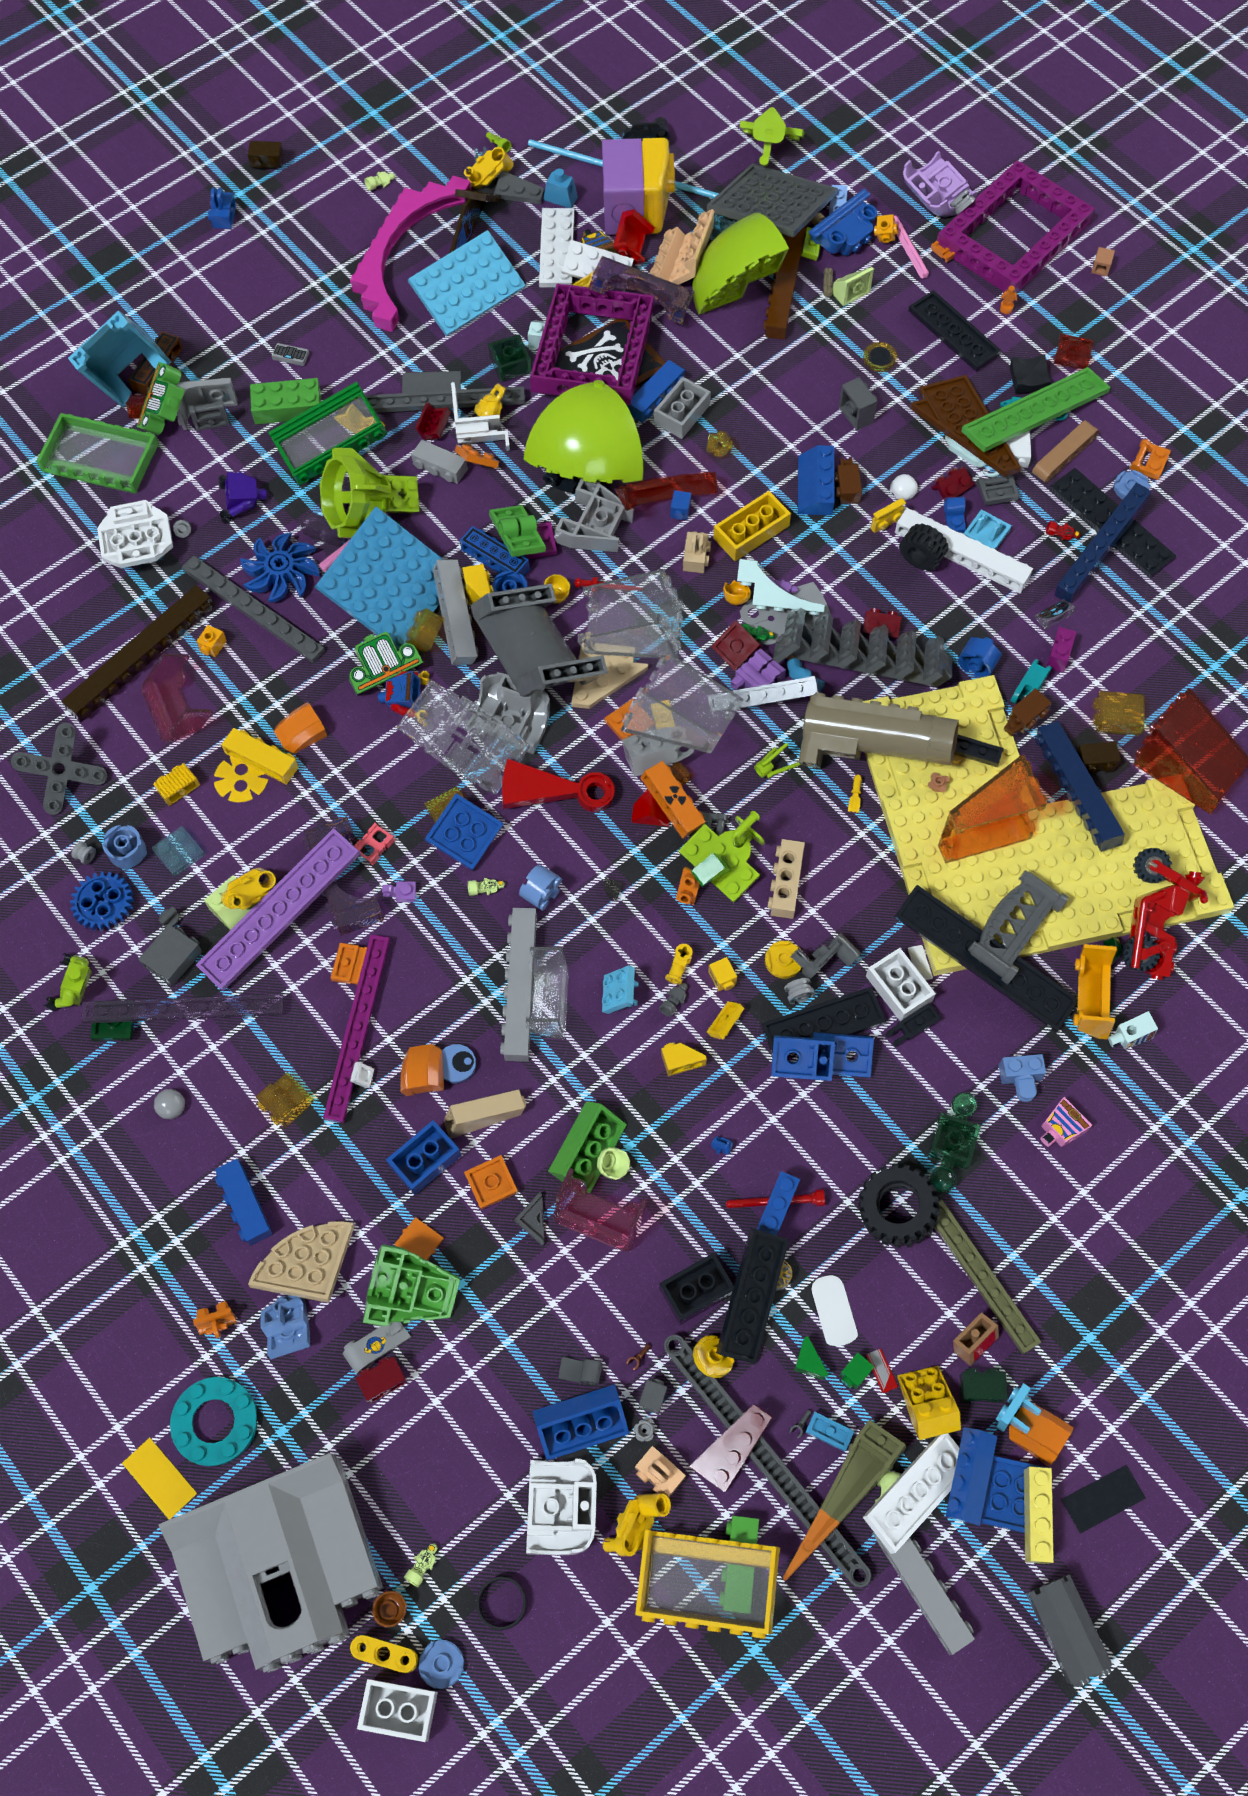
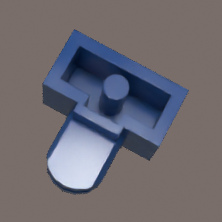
[208,188,237,229]

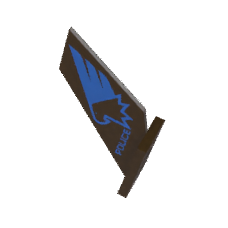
[449,189,501,253]

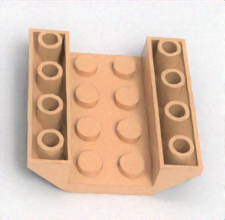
[648,209,714,288]

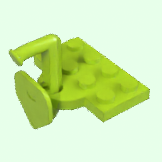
[739,107,804,167]
[679,811,765,903]

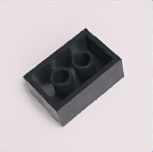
[659,1253,734,1325]

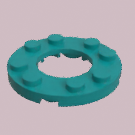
[170,1377,257,1467]

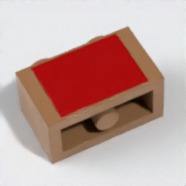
[953,1312,999,1366]

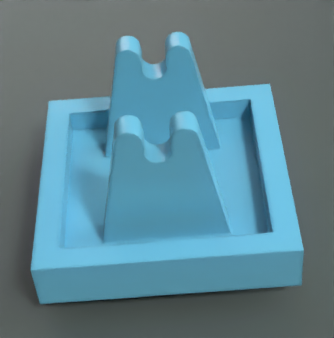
[963,509,1011,549]
[602,965,638,1014]
[995,1383,1042,1434]

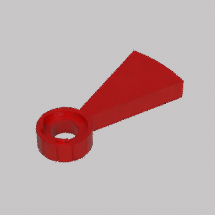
[502,759,615,812]

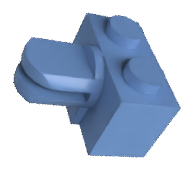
[998,1054,1046,1102]

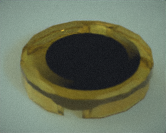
[863,342,897,372]

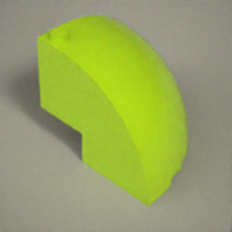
[693,213,789,315]
[524,380,643,483]

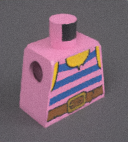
[1040,1097,1092,1147]

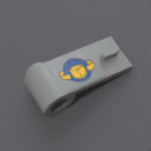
[342,1322,411,1375]

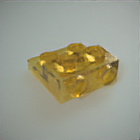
[256,1072,315,1128]

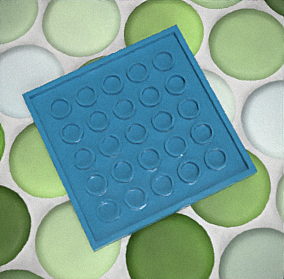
[315,507,443,651]

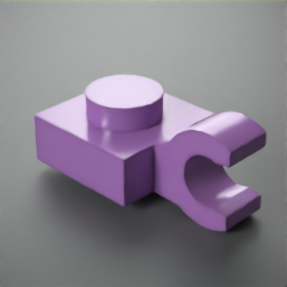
[382,882,416,902]

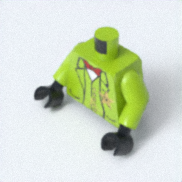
[43,952,92,1011]

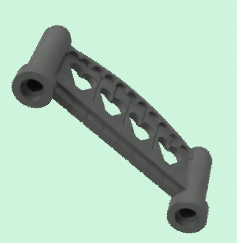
[968,870,1069,984]

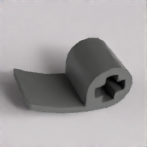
[558,1357,602,1386]

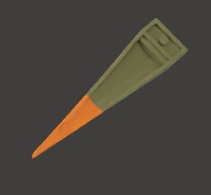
[783,1419,906,1581]

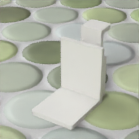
[451,382,510,451]

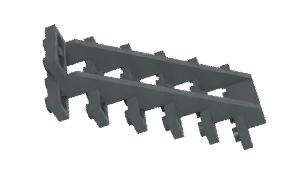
[773,608,953,687]

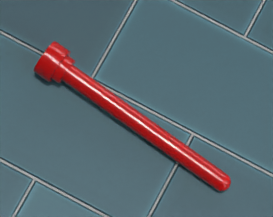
[726,1189,825,1208]

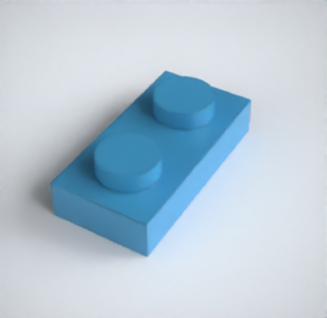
[805,1412,854,1452]

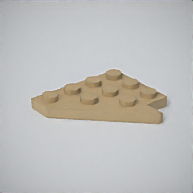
[571,641,648,709]

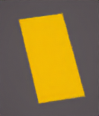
[122,1437,197,1520]

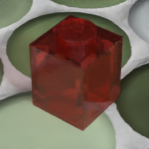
[126,395,147,419]

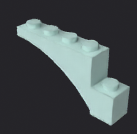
[737,559,825,615]

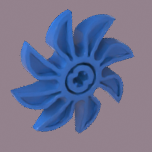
[240,533,320,603]

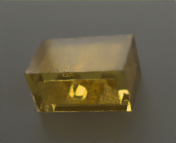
[405,608,444,653]

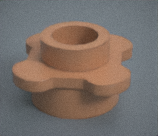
[928,772,949,792]

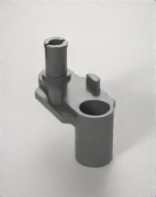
[790,933,862,979]

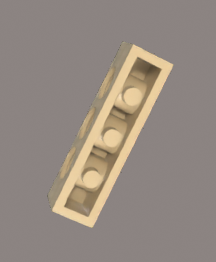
[768,839,805,919]

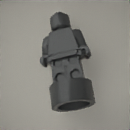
[659,983,688,1017]

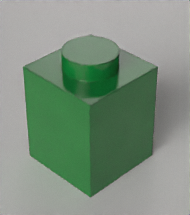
[840,1352,874,1389]

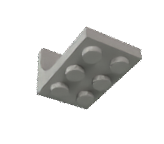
[176,378,238,430]

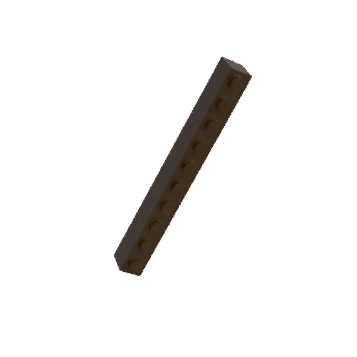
[61,585,214,722]

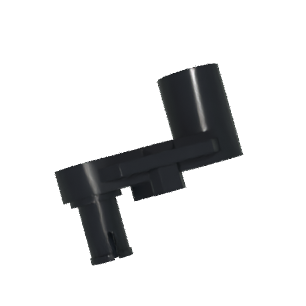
[622,117,670,141]

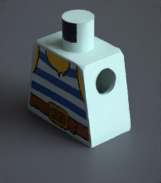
[1108,1011,1158,1049]

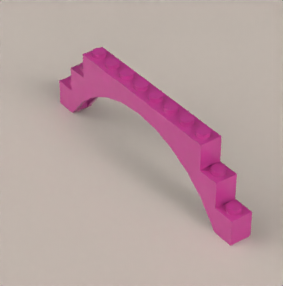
[350,176,471,332]

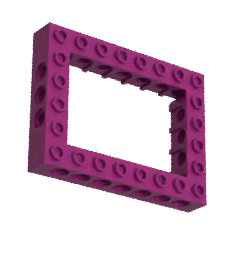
[937,160,1095,293]
[530,283,654,405]

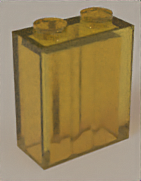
[1093,691,1144,736]

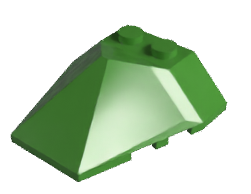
[363,1244,460,1326]

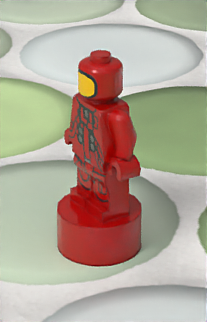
[1046,521,1081,540]

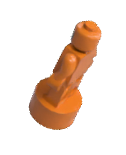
[1000,286,1017,314]

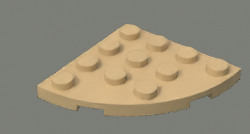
[248,1222,355,1303]

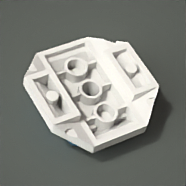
[97,500,173,568]

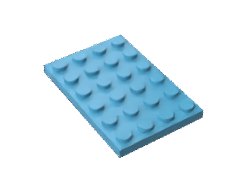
[408,230,525,337]

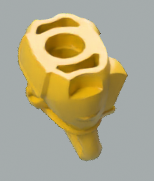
[475,383,505,417]

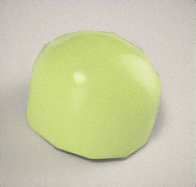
[597,1147,630,1180]

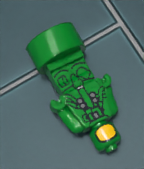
[742,623,775,641]

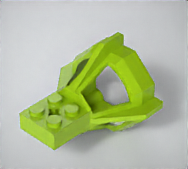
[319,448,419,538]

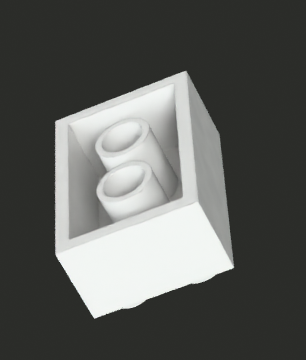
[866,948,936,1021]
[357,1679,438,1742]

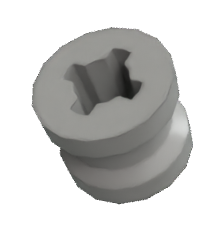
[71,841,96,865]

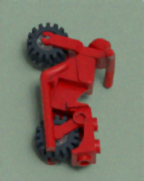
[1121,848,1208,980]

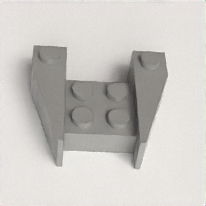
[555,478,634,552]

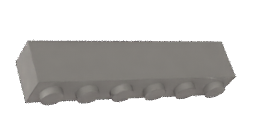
[432,560,478,665]
[872,1532,975,1655]

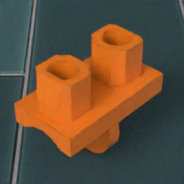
[676,867,700,905]
[193,1301,237,1339]

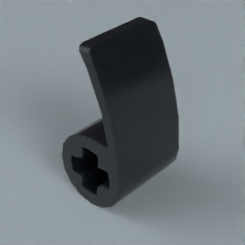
[543,472,579,493]

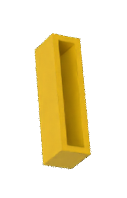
[221,728,299,785]

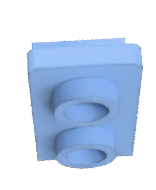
[829,185,848,215]

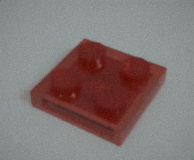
[1054,334,1094,369]

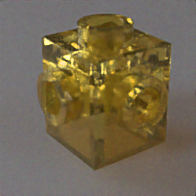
[706,431,733,457]

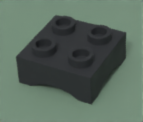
[1009,355,1051,393]

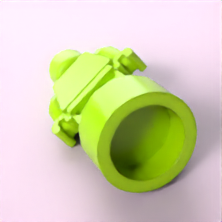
[486,132,511,153]

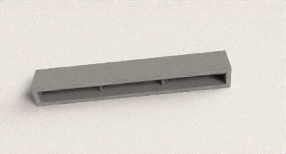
[500,908,537,1062]

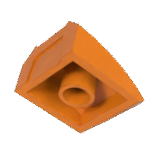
[274,702,327,754]
[401,1044,444,1096]
[1009,1404,1073,1466]

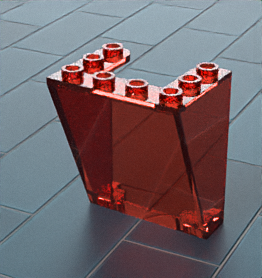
[1133,688,1248,815]

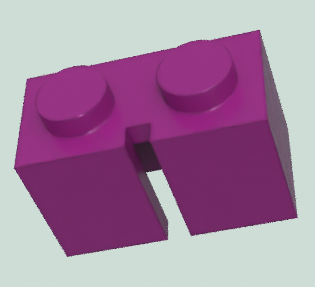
[1046,627,1076,673]

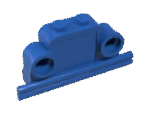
[808,189,877,256]

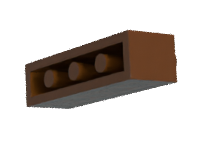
[128,331,183,396]

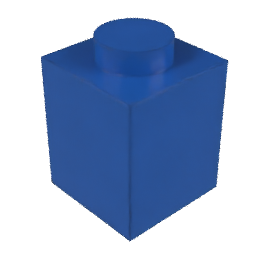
[670,490,691,520]

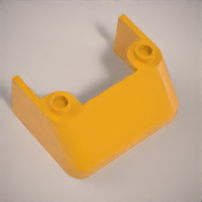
[1073,944,1117,1040]

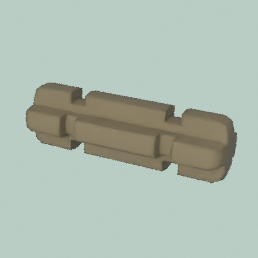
[823,268,833,297]

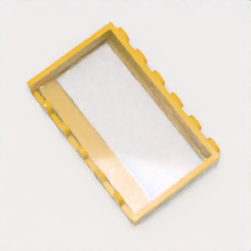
[635,1530,780,1639]

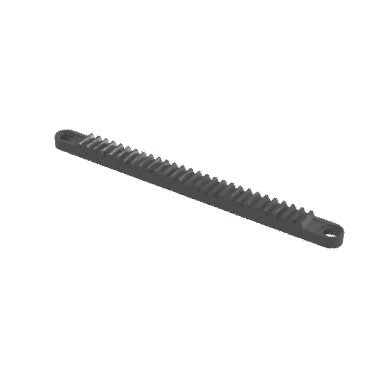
[664,1335,871,1588]

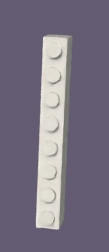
[895,508,1033,594]

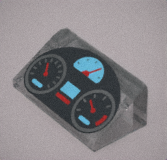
[1034,599,1076,630]

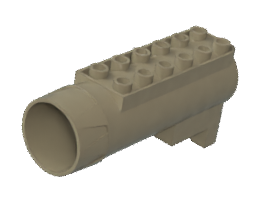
[798,692,959,769]

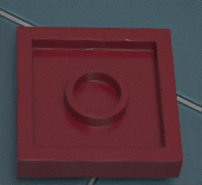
[711,620,761,671]

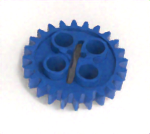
[70,871,134,932]

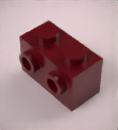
[355,1357,408,1404]

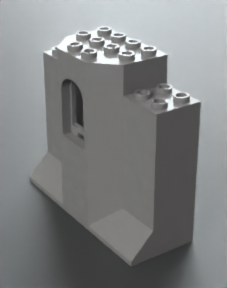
[158,1453,384,1673]

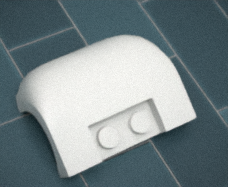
[526,1459,597,1555]

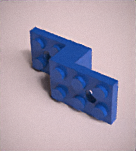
[771,1032,874,1081]

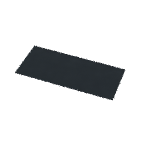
[1061,1465,1146,1534]

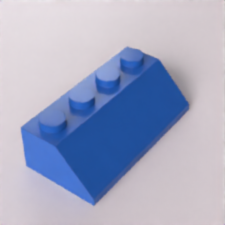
[798,445,834,515]
[532,1384,629,1461]

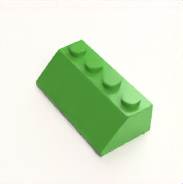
[548,1101,627,1195]

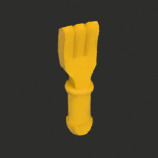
[848,774,862,813]

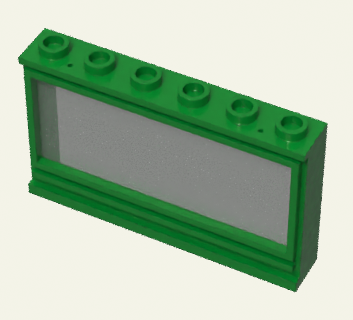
[268,381,388,485]

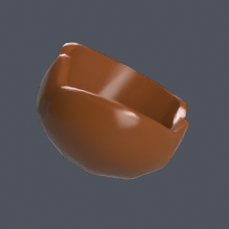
[372,1591,407,1627]

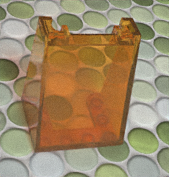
[938,755,1047,864]

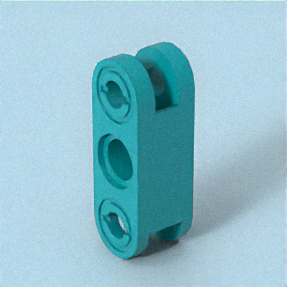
[1010,659,1052,704]

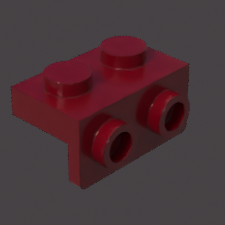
[415,403,451,440]
[931,466,974,502]
[862,608,902,638]

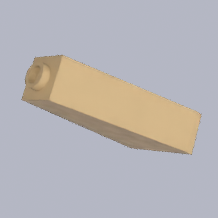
[443,1090,526,1139]

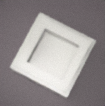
[350,1062,374,1088]

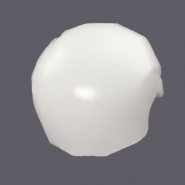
[890,474,918,501]

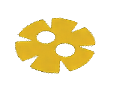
[214,756,268,802]

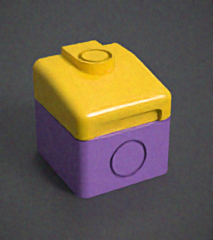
[602,138,675,235]

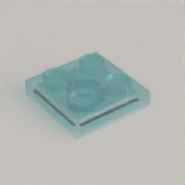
[151,826,205,877]

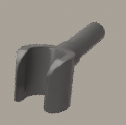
[790,1410,812,1438]

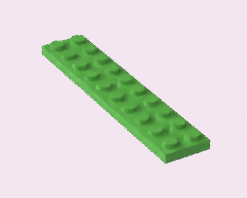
[961,367,1111,452]

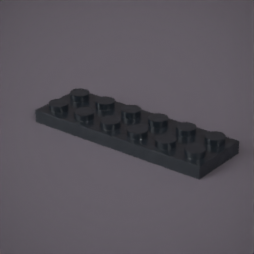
[908,290,1002,371]
[761,987,886,1057]
[716,1228,790,1364]

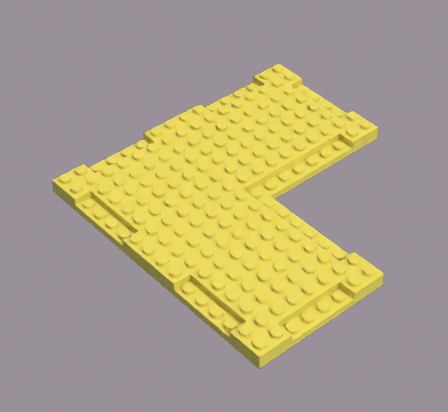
[863,675,1234,976]

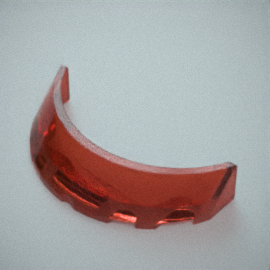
[616,472,718,511]

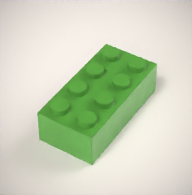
[250,378,322,424]

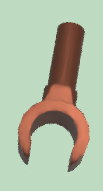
[627,1344,651,1370]

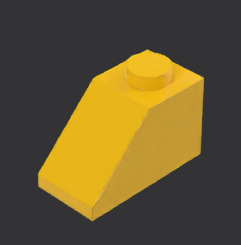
[661,1043,707,1076]

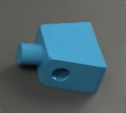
[544,169,578,208]

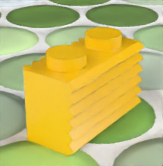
[153,763,200,806]

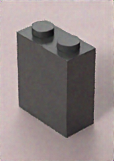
[138,924,203,987]

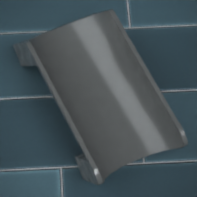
[471,583,608,696]

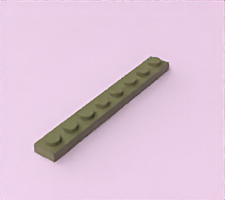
[934,1200,1041,1355]

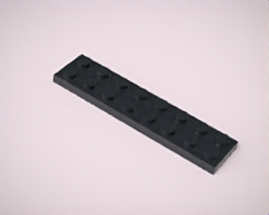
[1049,468,1176,579]

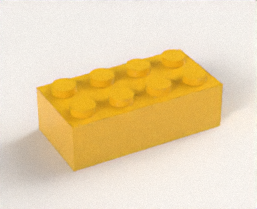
[713,491,791,561]

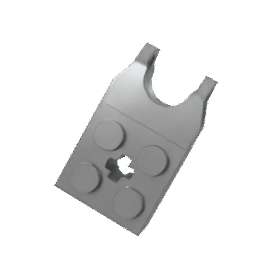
[622,727,694,777]

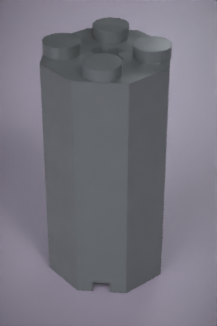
[1026,1574,1113,1687]

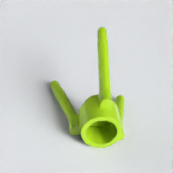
[754,743,801,779]

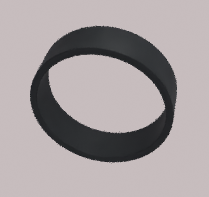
[476,1577,527,1630]

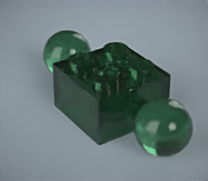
[927,1092,981,1193]

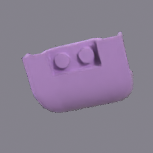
[903,151,977,217]

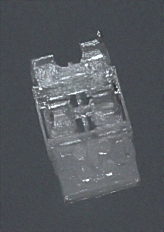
[396,679,530,795]

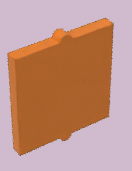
[394,1217,444,1260]

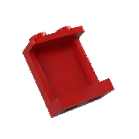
[613,209,655,265]

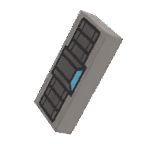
[272,343,309,366]

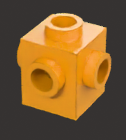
[874,214,898,243]

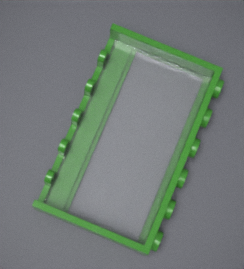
[37,413,159,494]

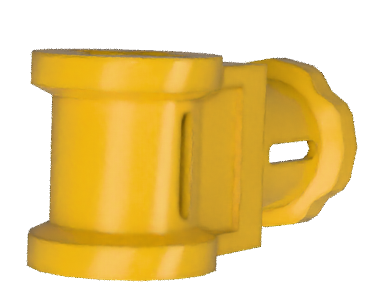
[665,944,693,985]

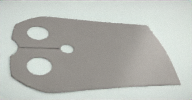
[740,582,831,645]

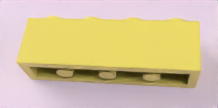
[1024,1467,1053,1564]

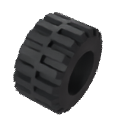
[899,523,949,571]

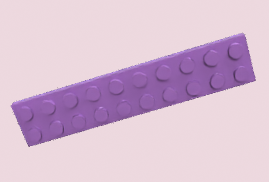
[196,828,361,991]

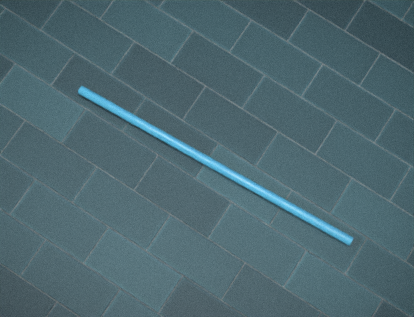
[528,139,719,199]

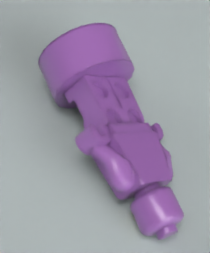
[767,576,798,594]

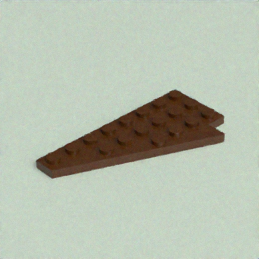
[910,375,1021,476]

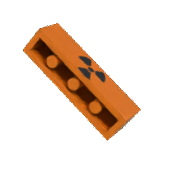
[640,761,706,839]

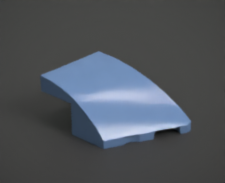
[260,1295,310,1359]

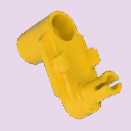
[464,147,513,189]
[221,868,276,910]
[603,1494,671,1556]

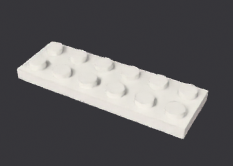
[539,208,574,287]
[863,1433,959,1554]

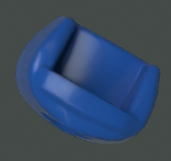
[711,1136,733,1155]

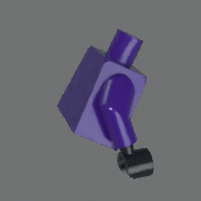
[218,472,266,524]

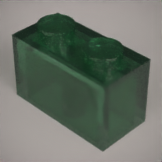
[959,1368,1008,1402]

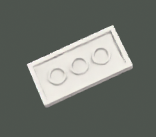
[562,240,633,292]

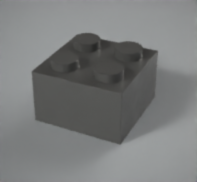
[839,377,878,431]

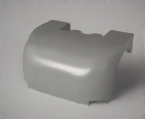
[465,672,550,754]

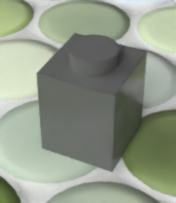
[639,1379,667,1415]

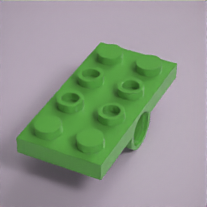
[489,505,546,557]

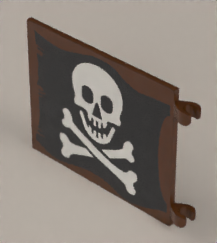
[555,318,666,387]

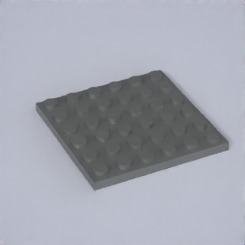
[707,163,838,237]

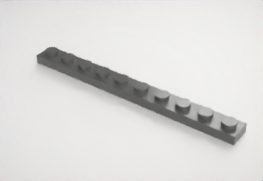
[356,386,525,414]
[182,556,325,663]

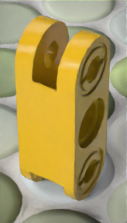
[350,1635,419,1673]

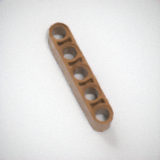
[1032,420,1099,483]

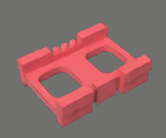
[354,823,396,865]

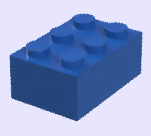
[386,1120,462,1196]

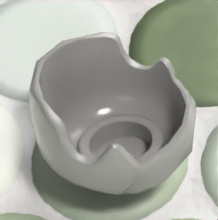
[154,1089,185,1119]

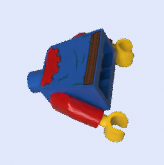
[378,671,430,724]

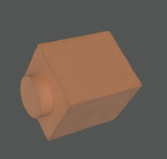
[1091,247,1115,277]

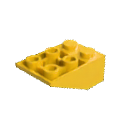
[462,564,493,606]
[897,1366,961,1440]

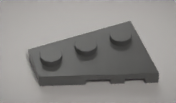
[494,170,544,205]

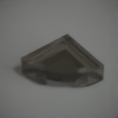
[604,878,623,902]

